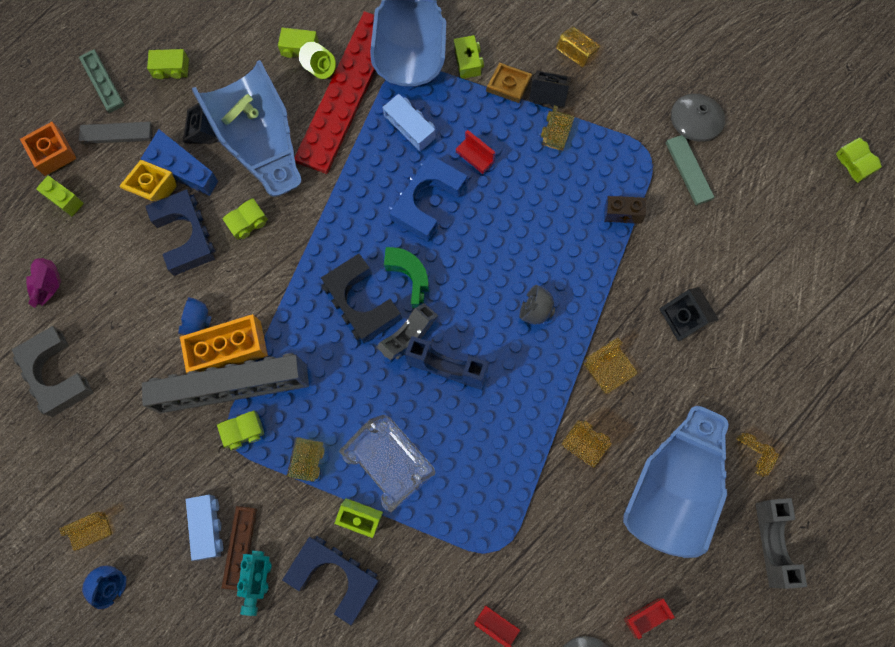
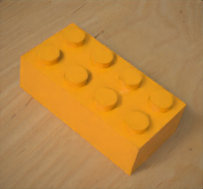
[180,314,268,373]

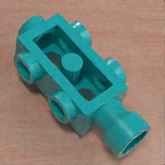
[237,550,272,616]

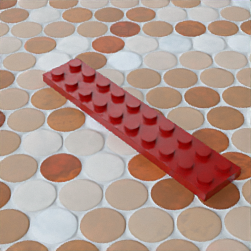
[294,11,376,174]

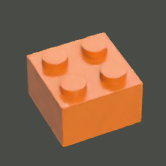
[20,122,77,176]

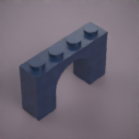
[145,189,216,276]
[405,336,489,390]
[282,536,380,626]

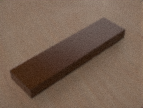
[221,506,257,591]

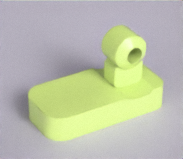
[221,94,259,125]

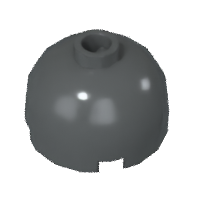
[519,285,555,324]

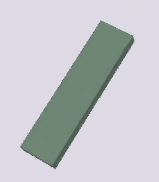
[79,49,125,113]
[666,135,714,206]

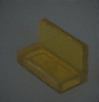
[59,511,112,551]

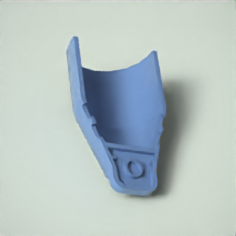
[370,0,446,86]
[192,60,301,197]
[623,406,729,558]

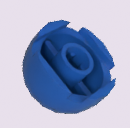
[178,297,211,335]
[82,566,127,609]

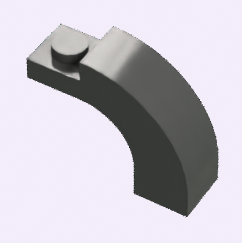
[376,303,438,360]

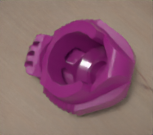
[26,258,61,308]

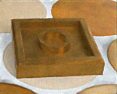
[486,63,532,103]

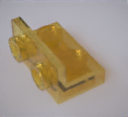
[556,26,600,67]
[541,105,575,151]

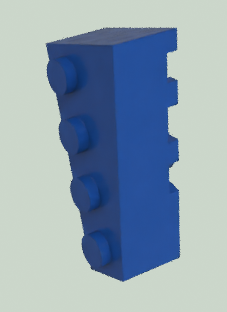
[141,129,218,196]

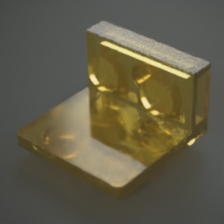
[583,337,637,394]
[561,420,612,468]

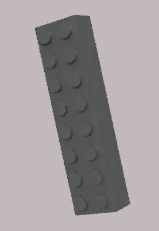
[142,353,309,414]

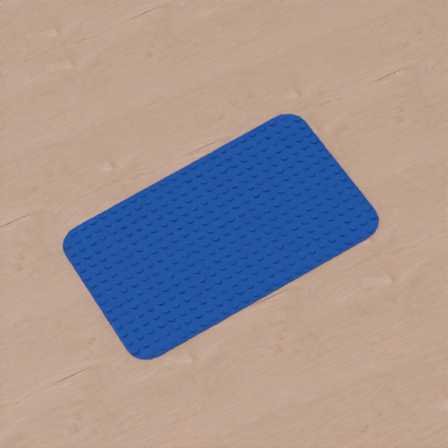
[228,71,653,554]

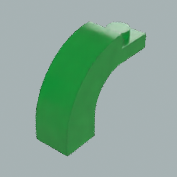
[384,247,429,309]

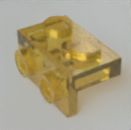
[286,437,324,482]

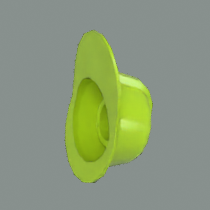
[299,42,336,79]

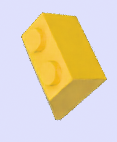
[120,160,177,201]

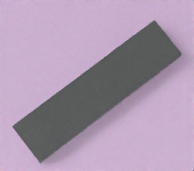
[79,122,152,144]

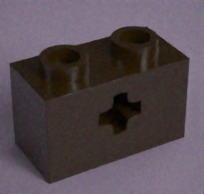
[604,196,646,224]

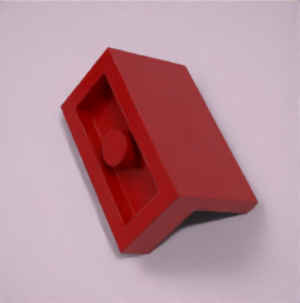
[456,130,495,174]
[474,605,520,647]

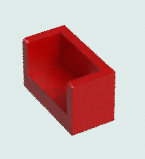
[624,598,675,640]

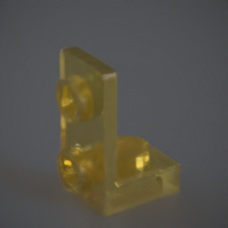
[737,433,780,477]

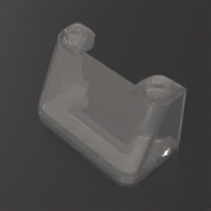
[339,415,435,513]

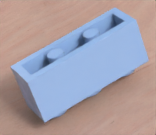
[382,94,436,151]
[186,495,223,561]

